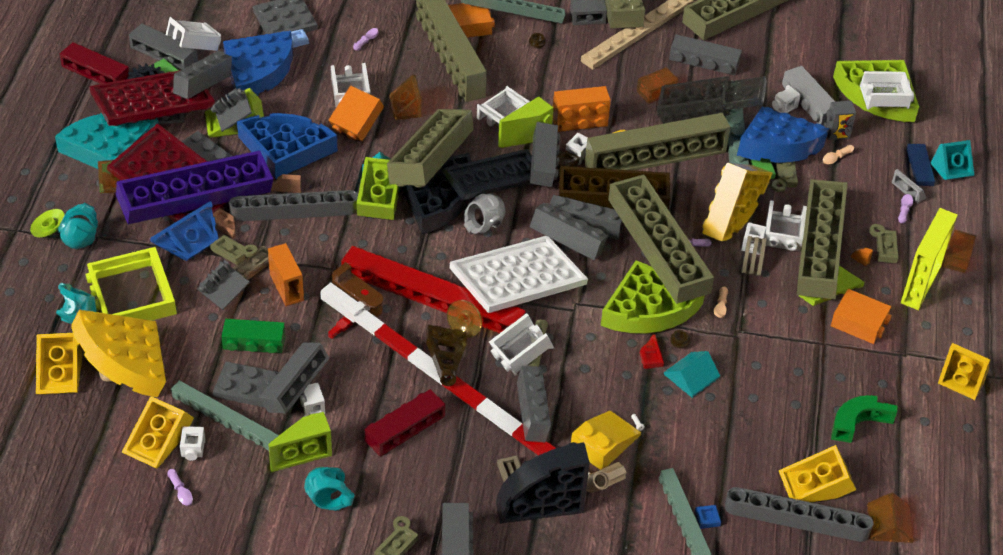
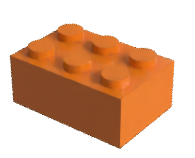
[553,86,611,132]

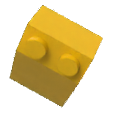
[36,333,82,395]
[938,343,990,400]
[122,396,194,469]
[571,410,641,470]
[779,445,856,502]

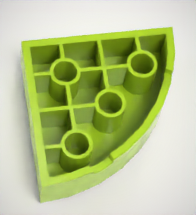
[833,60,919,122]
[601,260,705,333]

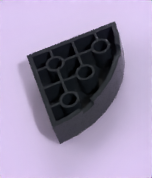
[401,153,472,234]
[496,442,590,524]

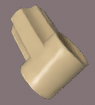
[586,462,626,493]

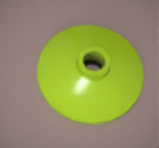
[30,209,65,238]

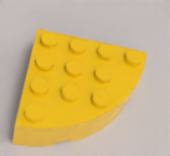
[702,163,772,241]
[71,309,166,397]

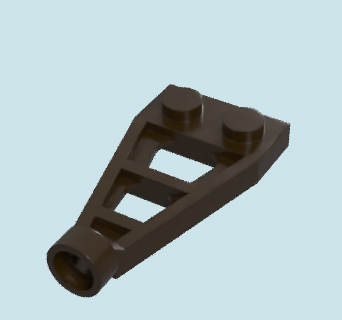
[426,324,467,386]

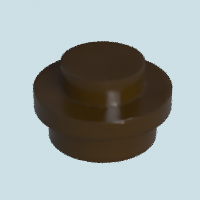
[529,33,546,48]
[670,330,690,348]

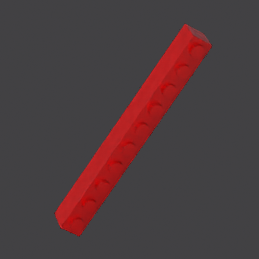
[341,246,526,333]

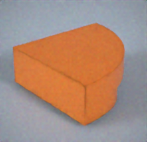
[851,248,873,266]

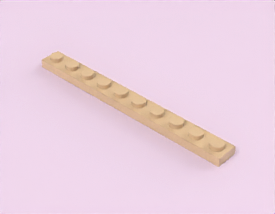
[581,0,698,70]

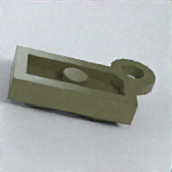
[772,161,798,192]
[870,224,898,263]
[210,235,258,265]
[374,516,418,555]

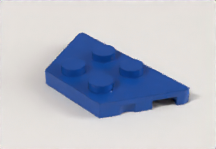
[150,201,218,262]

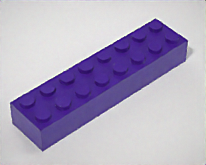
[116,150,273,225]

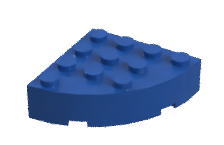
[223,31,293,96]
[737,107,829,163]
[237,113,338,179]

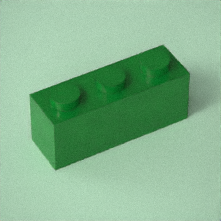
[222,319,286,353]

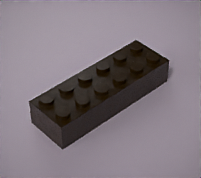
[558,166,671,210]

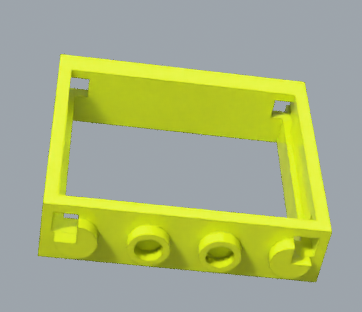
[901,208,958,310]
[85,247,177,321]

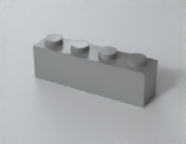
[782,66,835,126]

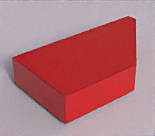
[640,335,664,369]

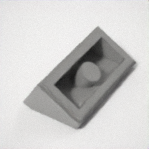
[892,169,926,204]

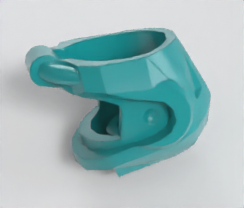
[58,202,98,249]
[56,283,96,324]
[304,466,354,511]

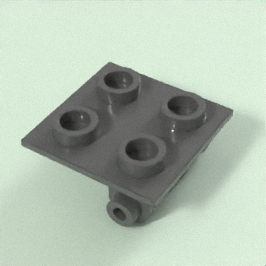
[210,88,252,132]
[197,260,250,310]

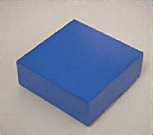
[695,505,721,529]

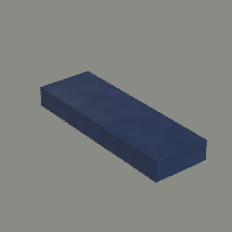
[907,144,935,186]

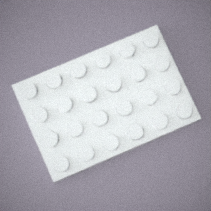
[449,236,588,313]

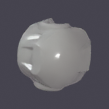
[464,194,505,234]

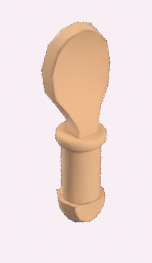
[822,145,854,165]
[714,287,728,318]

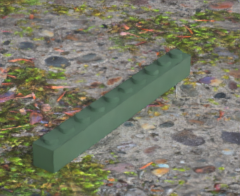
[461,0,565,23]
[171,381,279,451]
[659,468,712,555]

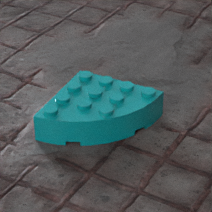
[55,113,159,176]

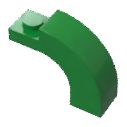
[831,395,898,443]

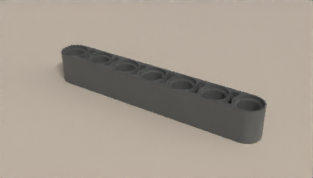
[229,190,358,221]
[725,487,873,542]

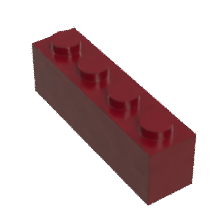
[59,42,129,84]
[365,389,446,457]

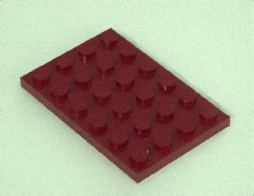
[89,70,215,126]
[107,124,228,222]

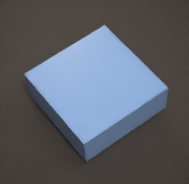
[291,29,309,48]

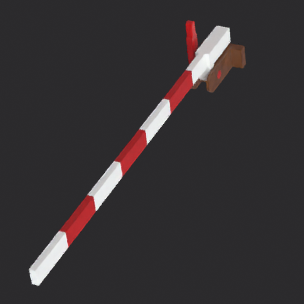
[321,262,591,474]

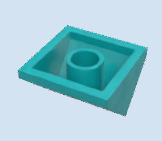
[931,140,974,180]
[664,351,720,398]

